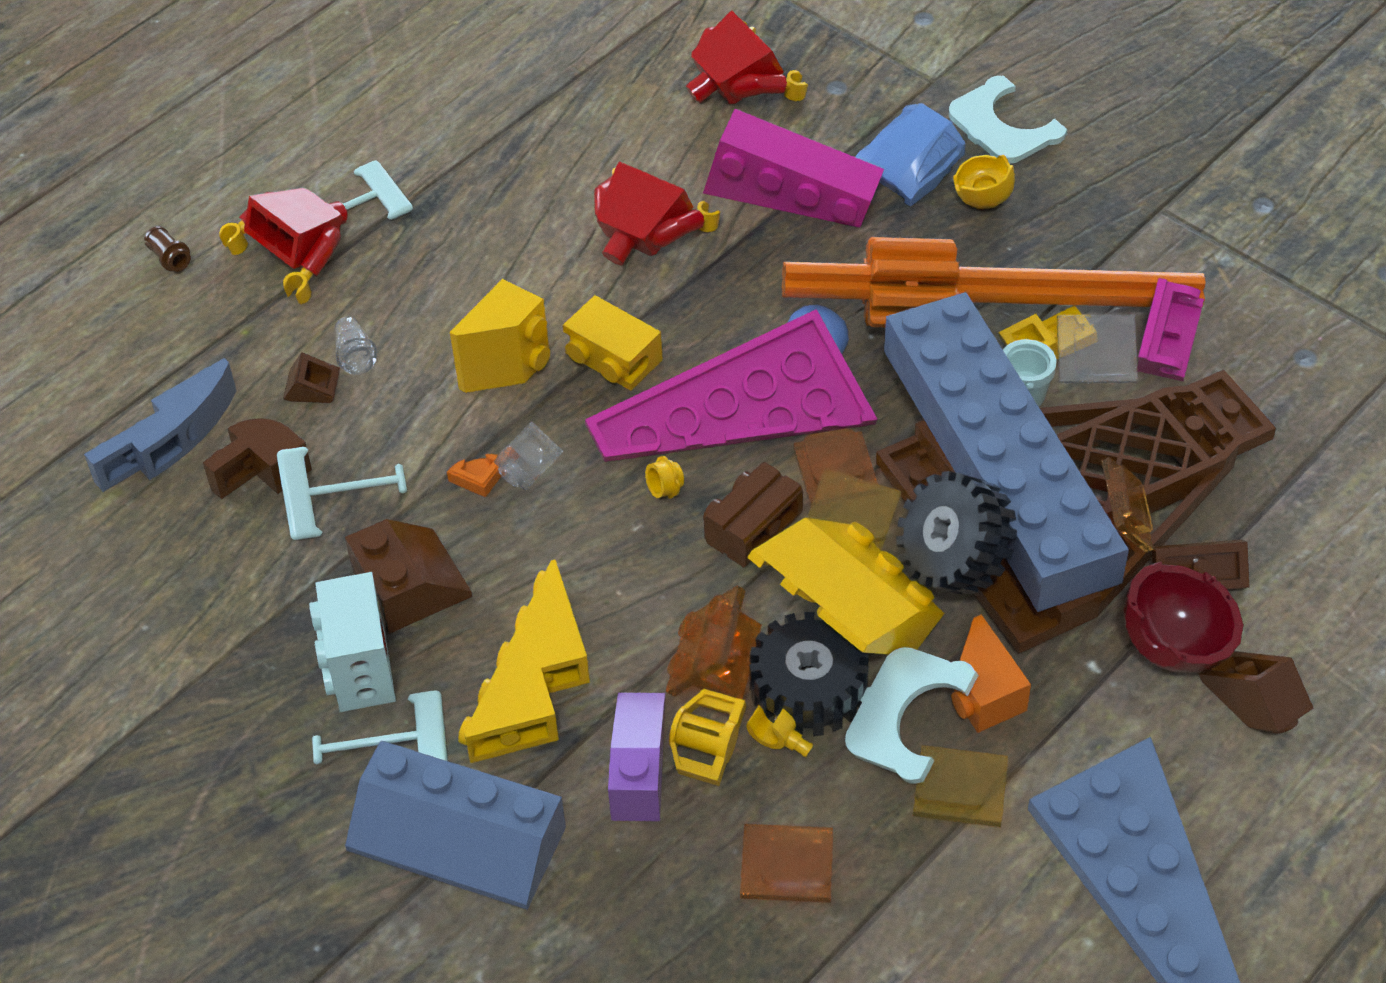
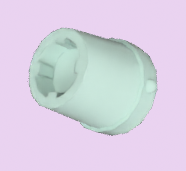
[1003,339,1057,406]

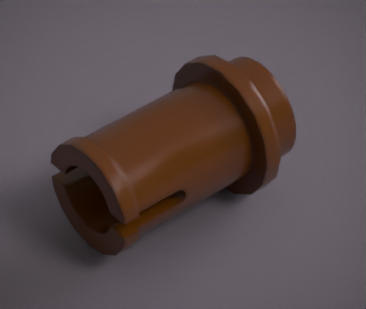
[144,226,191,272]

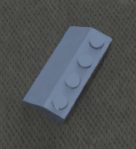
[345,740,566,910]

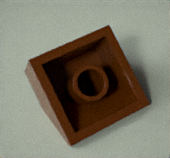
[345,519,472,634]

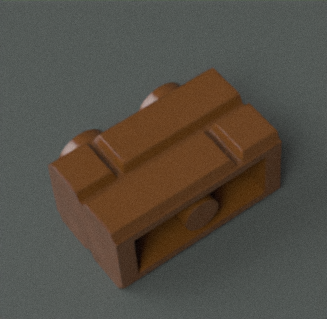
[703,462,803,568]

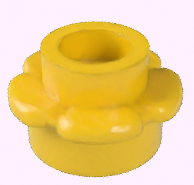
[645,456,684,499]

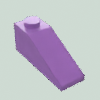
[608,693,665,821]

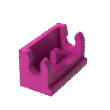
[1137,278,1204,381]

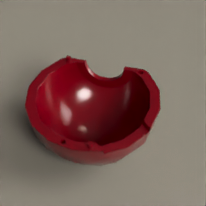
[1123,561,1244,673]

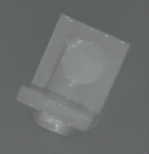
[494,421,563,492]

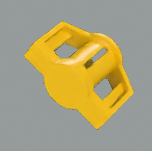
[669,689,747,786]

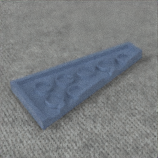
[1028,737,1240,983]

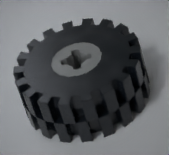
[896,471,1017,595]
[749,612,869,737]

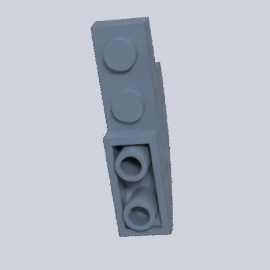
[84,358,237,492]

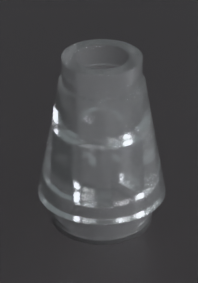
[334,317,378,375]

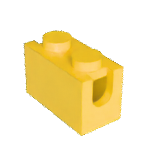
[563,295,663,391]

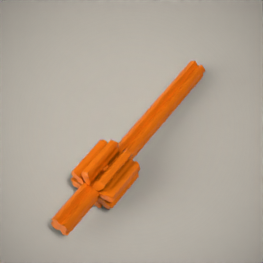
[782,237,1206,328]

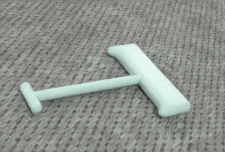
[343,160,413,220]
[277,447,407,540]
[312,690,448,764]

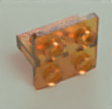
[666,585,762,700]

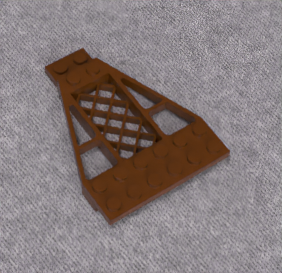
[876,369,1276,654]

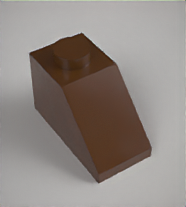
[1199,651,1314,734]

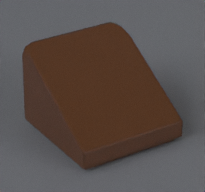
[283,352,340,403]

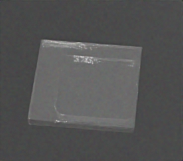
[1057,315,1138,383]

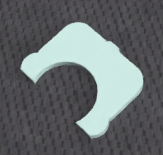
[949,76,1067,163]
[845,647,979,784]

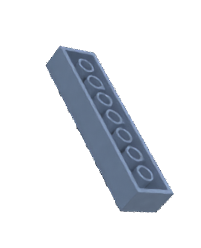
[884,292,1129,612]

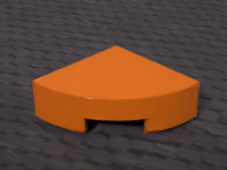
[447,454,509,497]

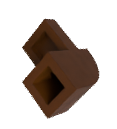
[203,418,312,500]

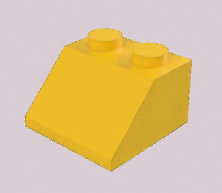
[450,279,550,393]

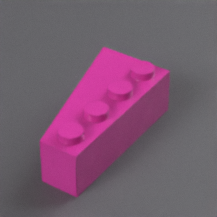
[703,109,884,228]

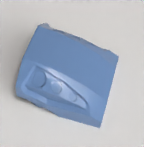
[855,103,966,207]

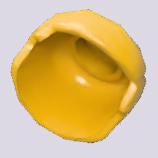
[953,155,1015,209]

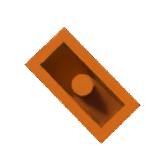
[951,614,1031,733]

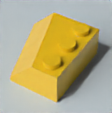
[747,517,945,655]

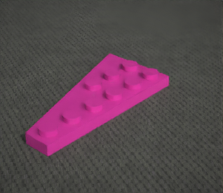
[585,309,878,462]

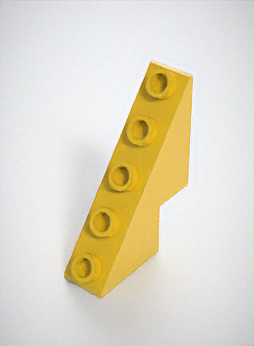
[458,560,590,763]

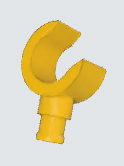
[746,705,813,757]

